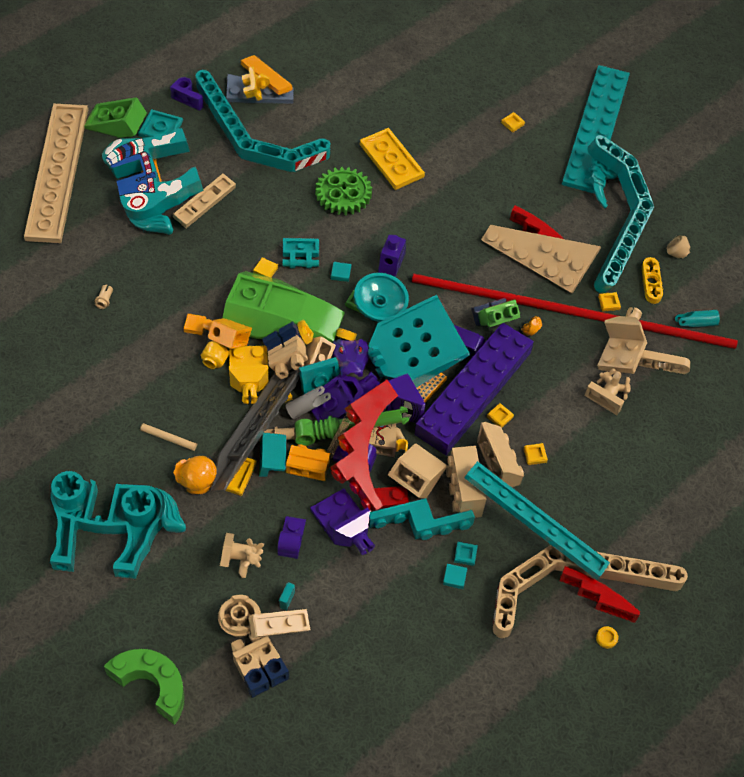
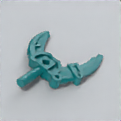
[588,160,618,209]

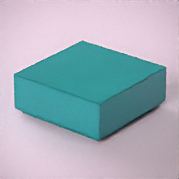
[331,262,352,282]
[454,542,478,566]
[443,564,467,589]
[279,582,295,611]

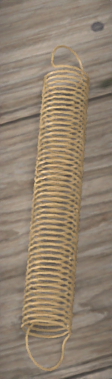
[327,415,351,458]

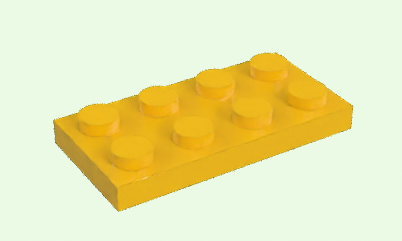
[360,128,425,190]

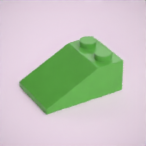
[85,97,147,138]

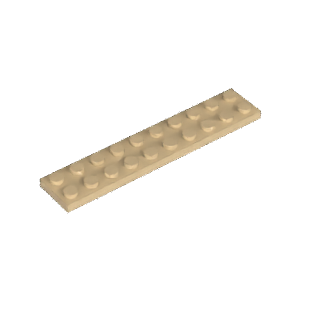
[24,103,88,243]

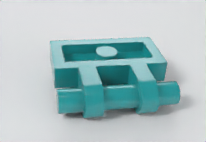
[283,238,319,269]

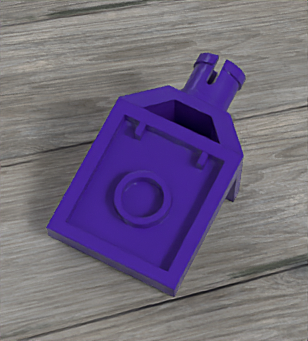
[312,372,380,422]
[310,488,375,555]

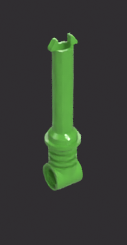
[295,406,409,446]

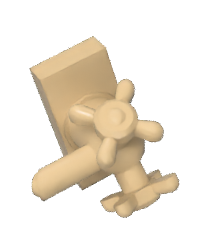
[584,368,631,415]
[220,533,264,578]

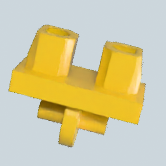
[242,67,270,101]

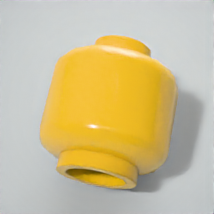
[201,341,229,369]

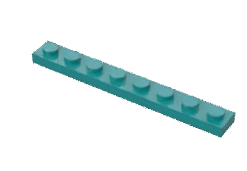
[464,461,610,580]

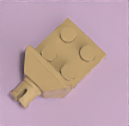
[597,307,647,374]

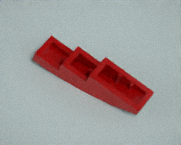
[510,205,564,239]
[559,566,640,623]

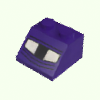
[386,373,425,423]

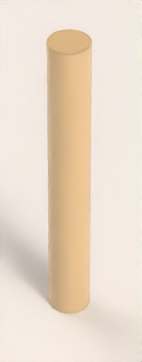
[140,423,197,451]

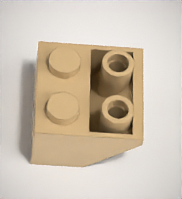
[388,443,448,498]

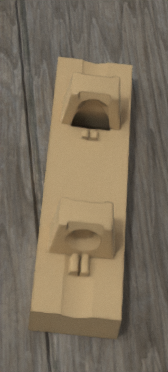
[173,174,236,228]

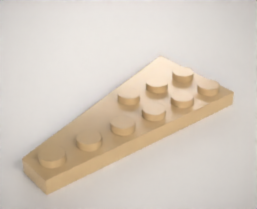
[481,225,601,294]

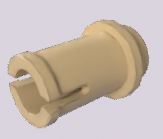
[95,285,113,309]

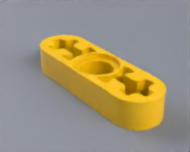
[641,257,663,304]

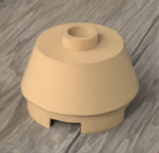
[218,595,261,638]

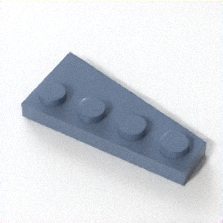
[226,74,293,104]

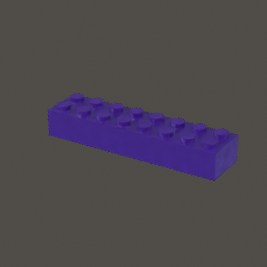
[414,323,534,455]

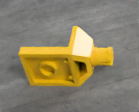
[229,346,269,404]

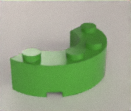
[104,649,185,725]

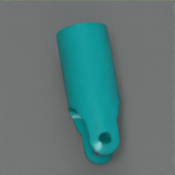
[675,310,720,327]

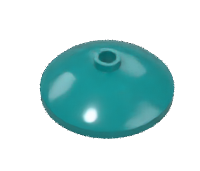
[354,273,409,322]

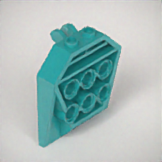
[368,295,470,388]

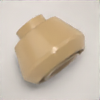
[667,235,690,258]

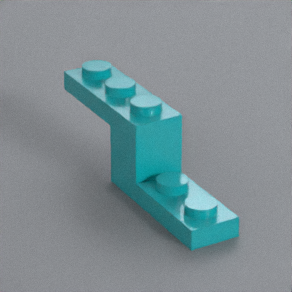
[369,498,475,540]

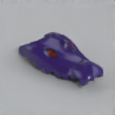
[332,339,369,377]

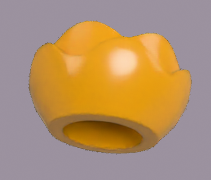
[521,316,542,336]

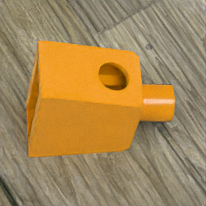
[203,318,252,349]

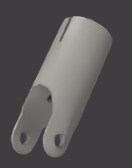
[286,386,331,419]

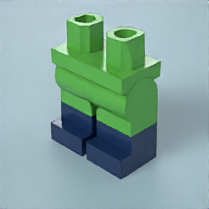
[471,298,520,327]

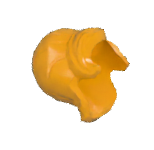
[173,456,217,494]

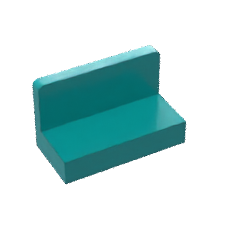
[259,433,286,477]

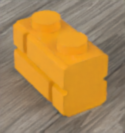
[286,445,330,481]

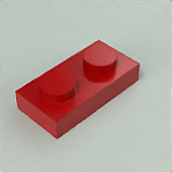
[374,486,409,509]

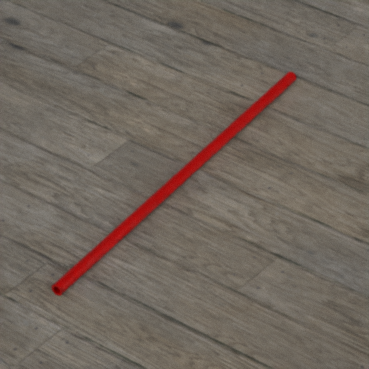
[412,273,738,349]

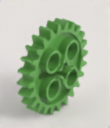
[316,167,372,216]

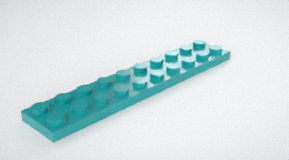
[562,65,630,194]

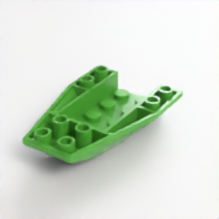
[223,271,345,343]

